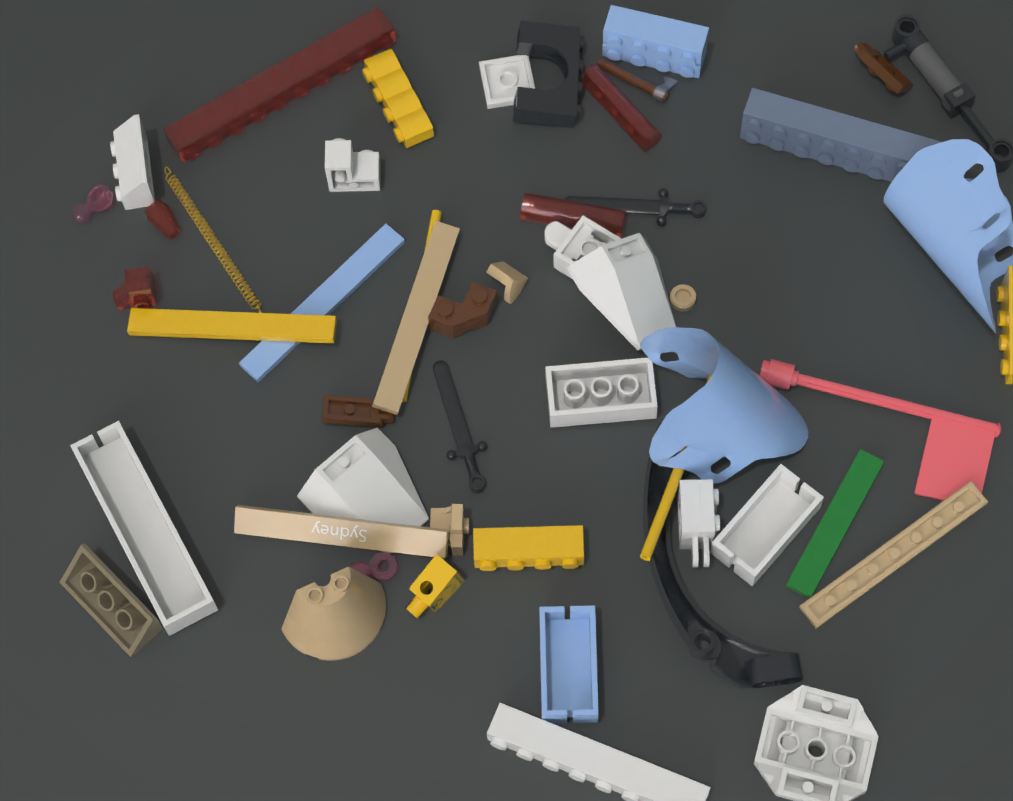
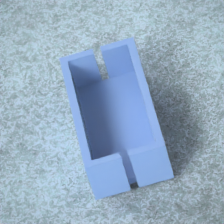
[602,5,709,78]
[539,606,598,724]

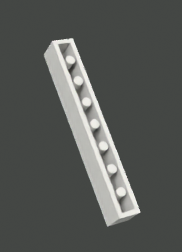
[487,703,711,801]

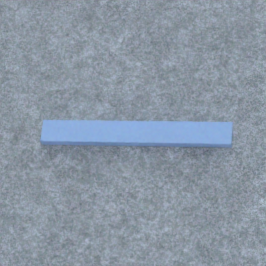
[239,224,405,383]

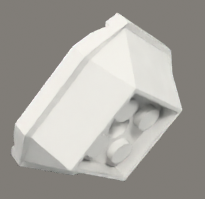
[754,685,879,801]

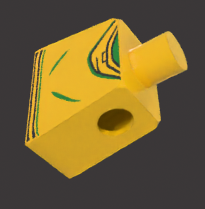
[405,554,465,619]

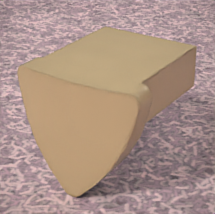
[486,261,528,304]

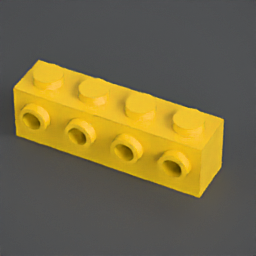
[473,525,584,571]

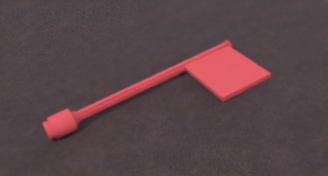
[759,359,1002,501]

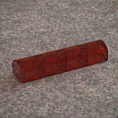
[582,64,662,153]
[520,193,626,237]

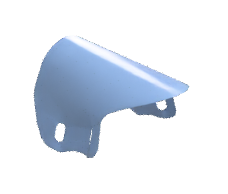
[883,139,1013,333]
[640,327,808,484]

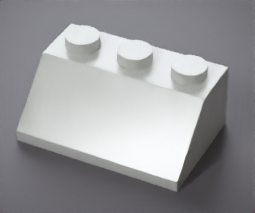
[110,114,156,210]

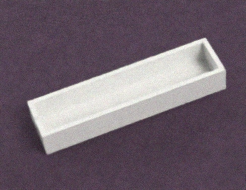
[70,421,218,636]

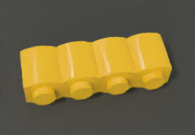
[362,49,434,148]

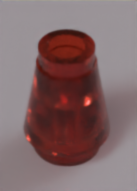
[145,200,181,239]

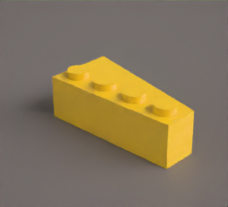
[996,266,1013,384]

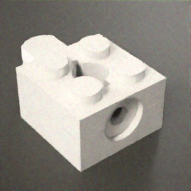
[545,216,621,279]
[677,479,720,568]

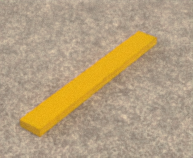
[127,308,337,343]

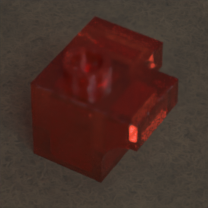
[113,267,157,310]

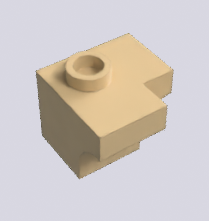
[430,504,469,556]

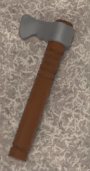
[597,58,678,102]

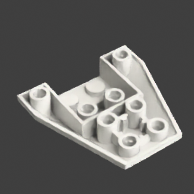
[567,233,676,350]
[297,428,429,555]

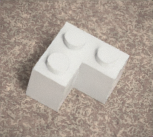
[325,138,381,192]

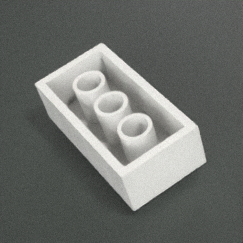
[545,358,658,428]

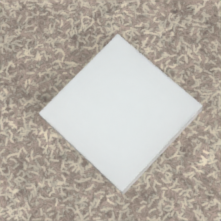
[479,55,535,109]

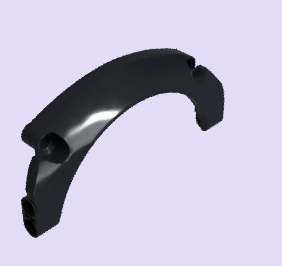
[643,421,803,688]

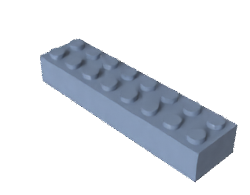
[740,88,941,182]

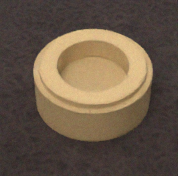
[670,284,696,312]

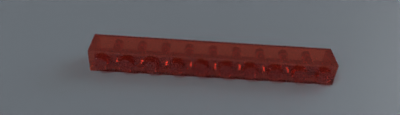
[163,6,396,163]

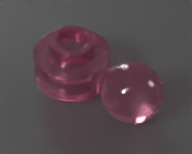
[72,184,113,224]
[349,552,398,580]

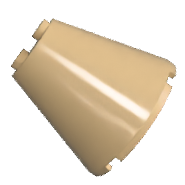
[281,567,386,661]

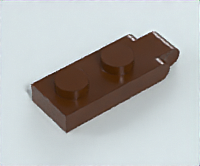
[854,42,914,94]
[321,394,394,428]

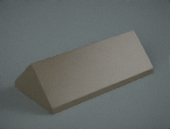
[59,543,163,657]

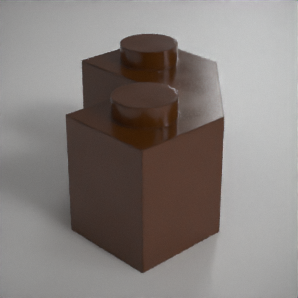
[428,282,498,339]

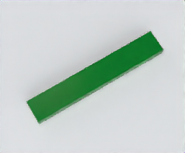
[786,449,884,599]

